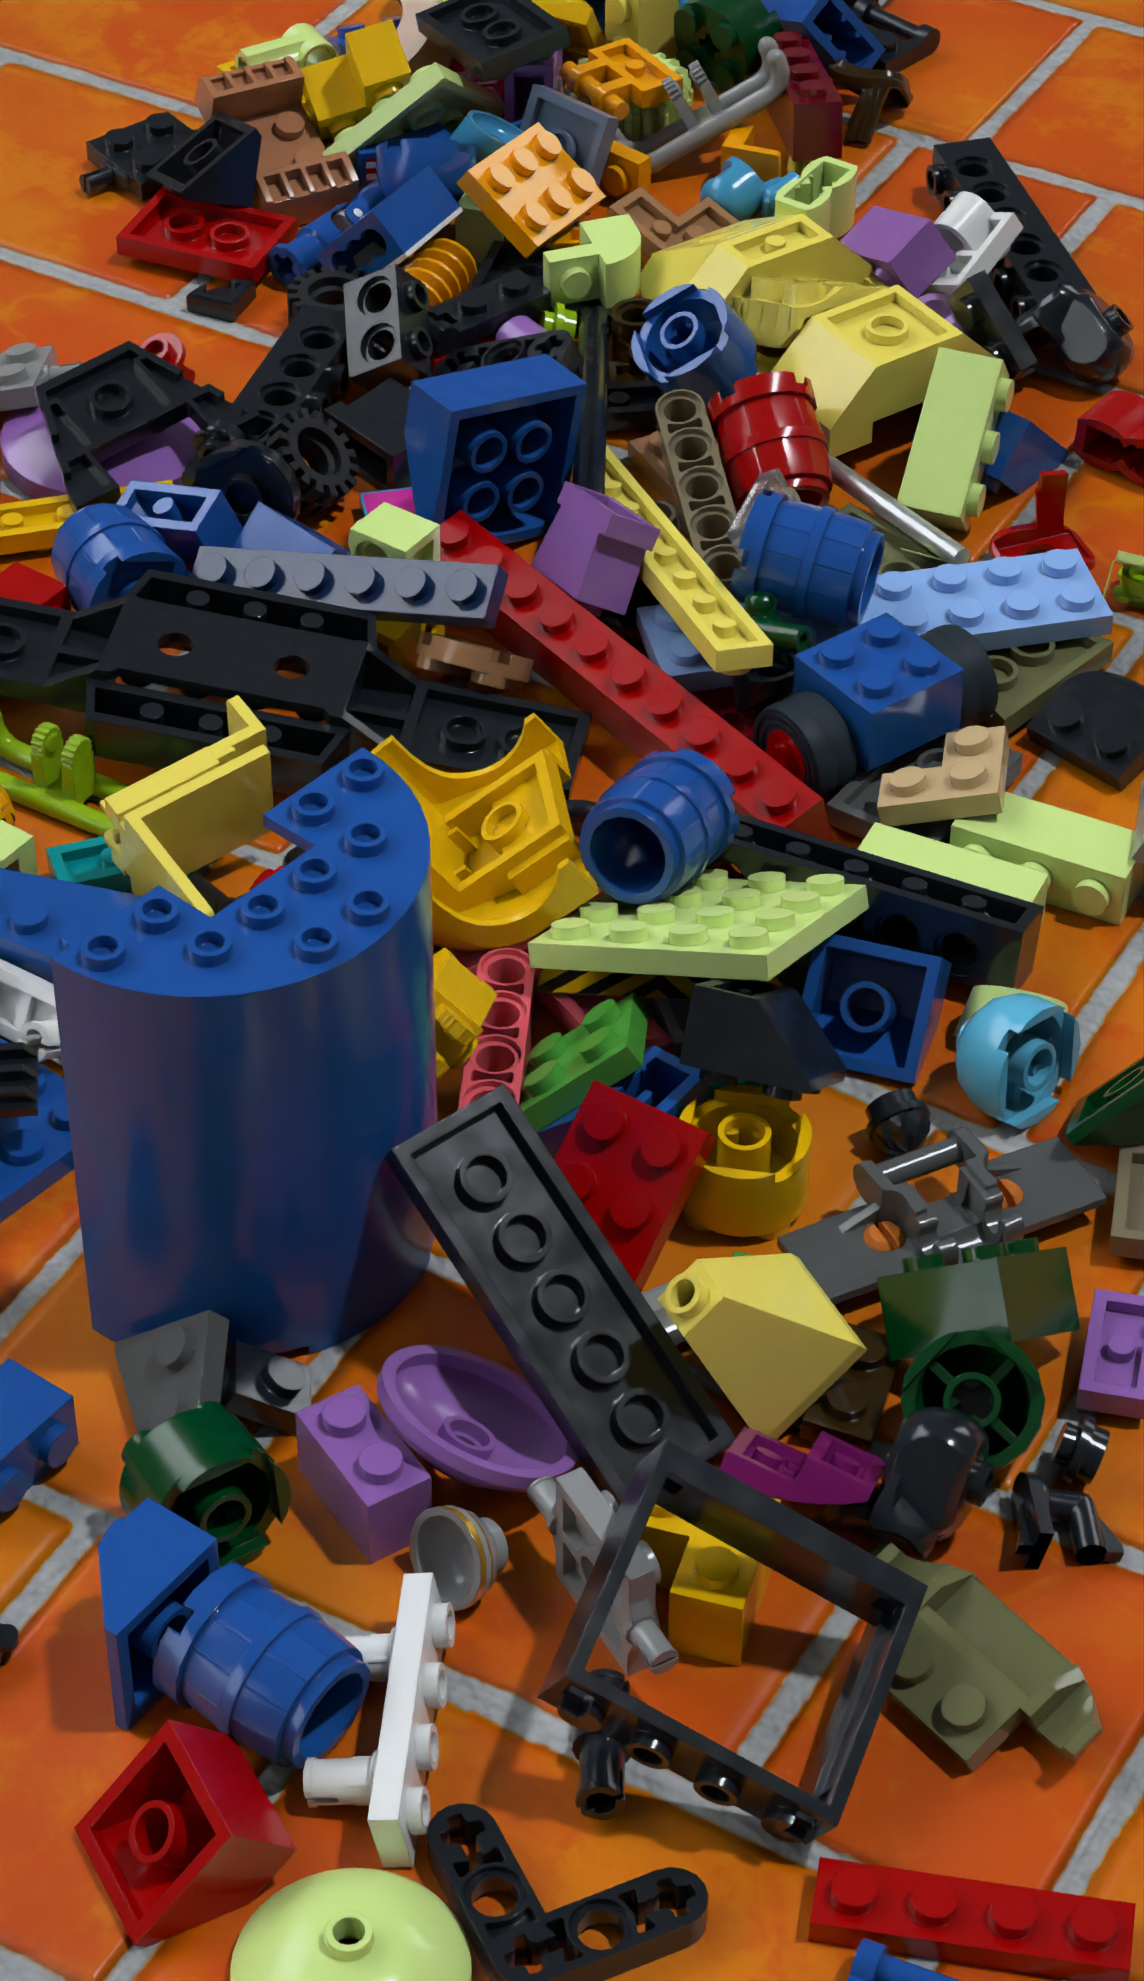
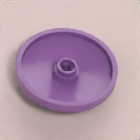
[0,405,201,499]

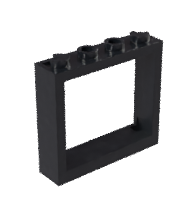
[537,1439,928,1845]

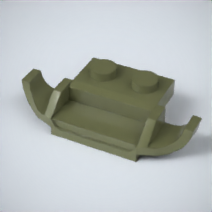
[876,1543,1103,1773]

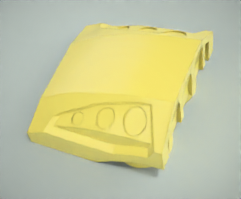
[733,277,885,348]

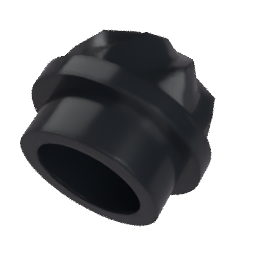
[865,1089,931,1156]

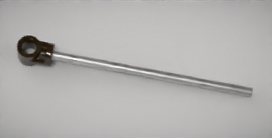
[611,297,970,565]

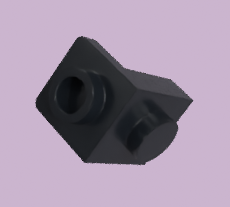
[220,1340,311,1436]

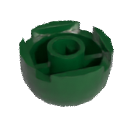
[901,1330,1045,1470]

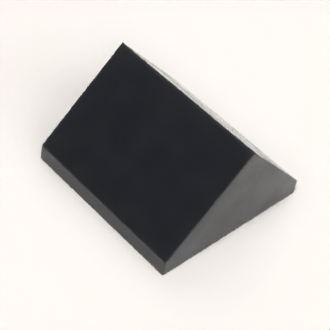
[145,111,262,207]

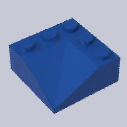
[404,354,587,544]

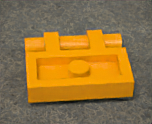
[559,37,683,120]

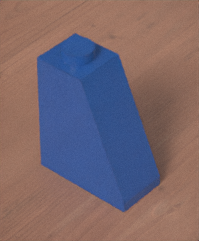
[760,0,886,72]

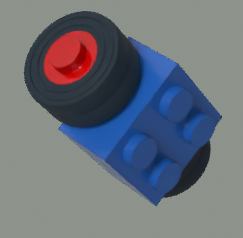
[753,612,998,800]

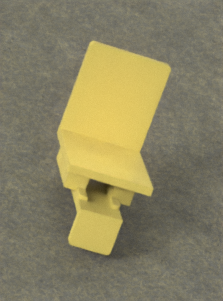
[99,695,274,917]

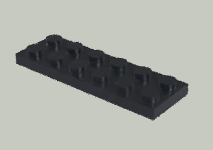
[384,1084,736,1507]

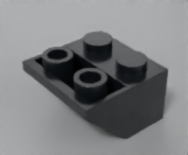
[679,978,846,1101]

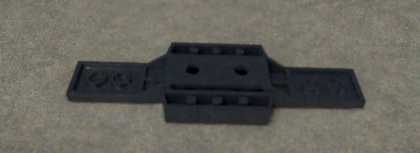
[0,569,592,800]

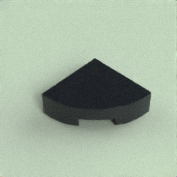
[186,279,256,323]

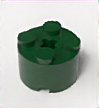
[674,0,783,91]
[119,1401,291,1568]

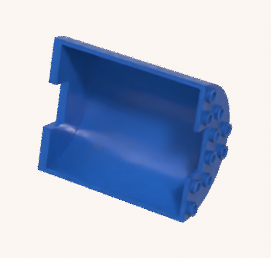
[51,747,438,1355]

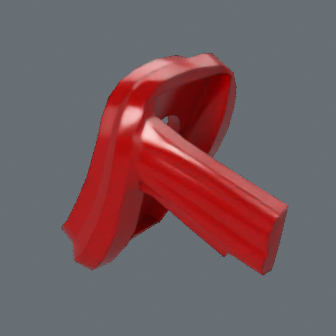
[989,470,1096,571]

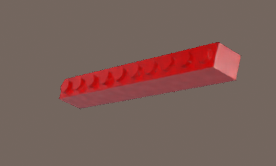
[440,510,834,842]

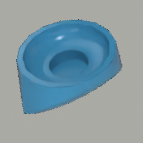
[449,110,523,164]

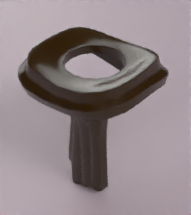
[827,58,914,144]

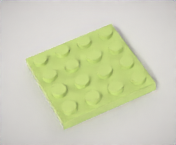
[528,869,869,981]

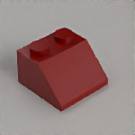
[74,1719,297,1948]

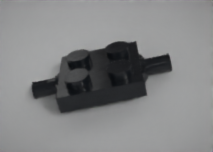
[79,111,197,201]

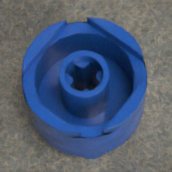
[631,284,757,407]

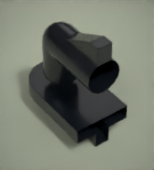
[1011,1472,1124,1569]

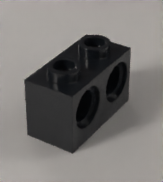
[343,264,433,391]

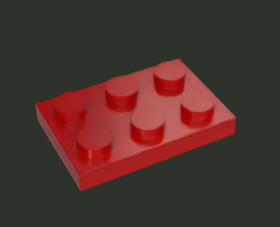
[116,188,298,284]
[554,1080,717,1292]

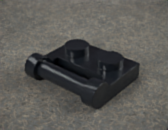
[852,0,941,73]

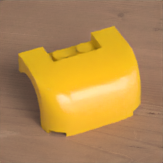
[371,712,599,951]

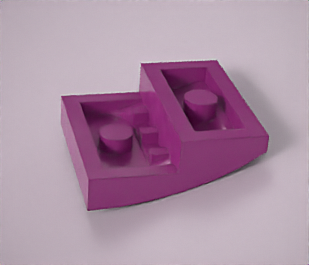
[719,1425,886,1504]

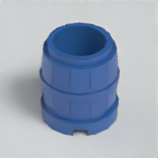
[730,488,885,627]
[51,503,192,611]
[580,748,739,905]
[153,1563,370,1769]

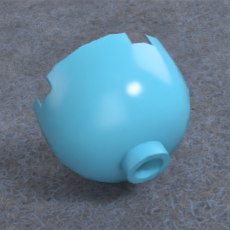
[955,993,1081,1129]

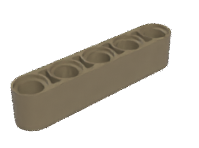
[655,389,746,592]

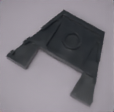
[36,341,262,513]

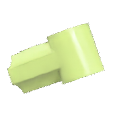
[235,23,339,70]

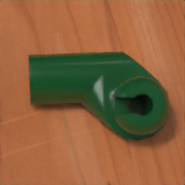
[744,591,810,654]

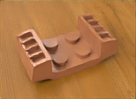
[195,56,359,225]

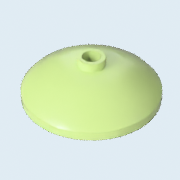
[230,1868,472,1981]

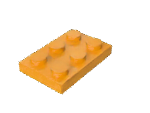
[456,122,606,259]

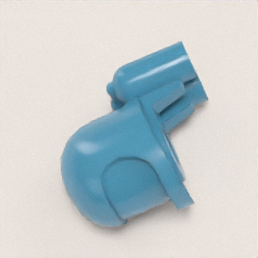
[699,156,801,222]

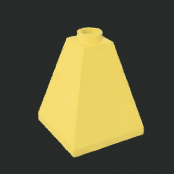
[657,1253,867,1439]

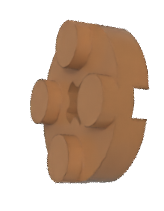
[416,631,534,693]

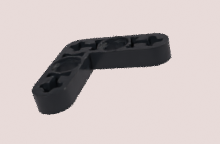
[427,1803,709,1981]

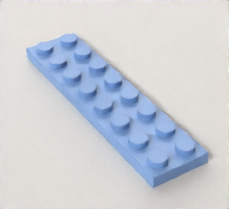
[636,548,1113,692]

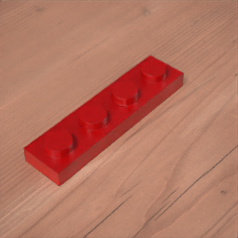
[808,1857,1136,1981]

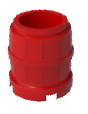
[706,371,833,521]

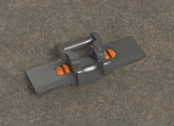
[777,1126,1107,1305]

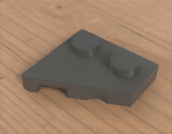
[114,1310,229,1433]

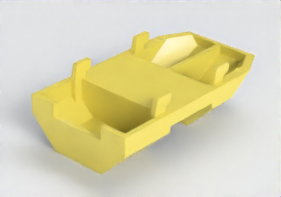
[640,213,996,457]

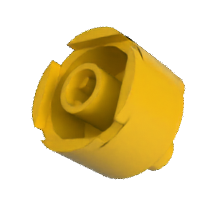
[679,1085,812,1240]

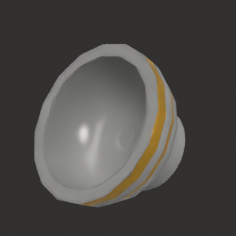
[410,1505,508,1611]

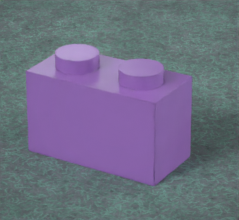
[840,205,957,298]
[295,1384,432,1564]

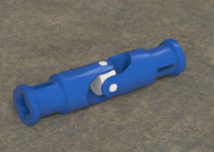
[267,179,386,286]

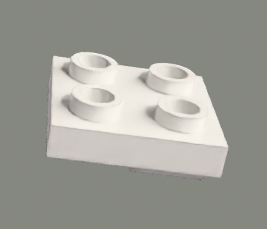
[919,191,1024,297]

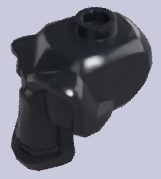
[1014,280,1135,384]
[811,1407,996,1559]

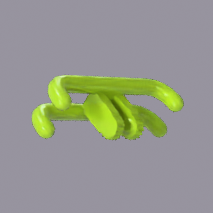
[0,710,130,837]

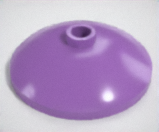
[376,1345,578,1492]

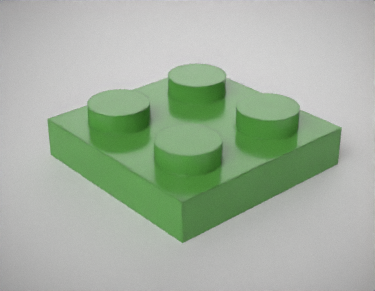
[520,992,649,1133]

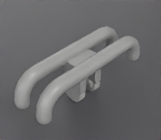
[614,36,790,173]

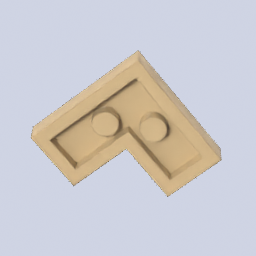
[877,725,1010,827]

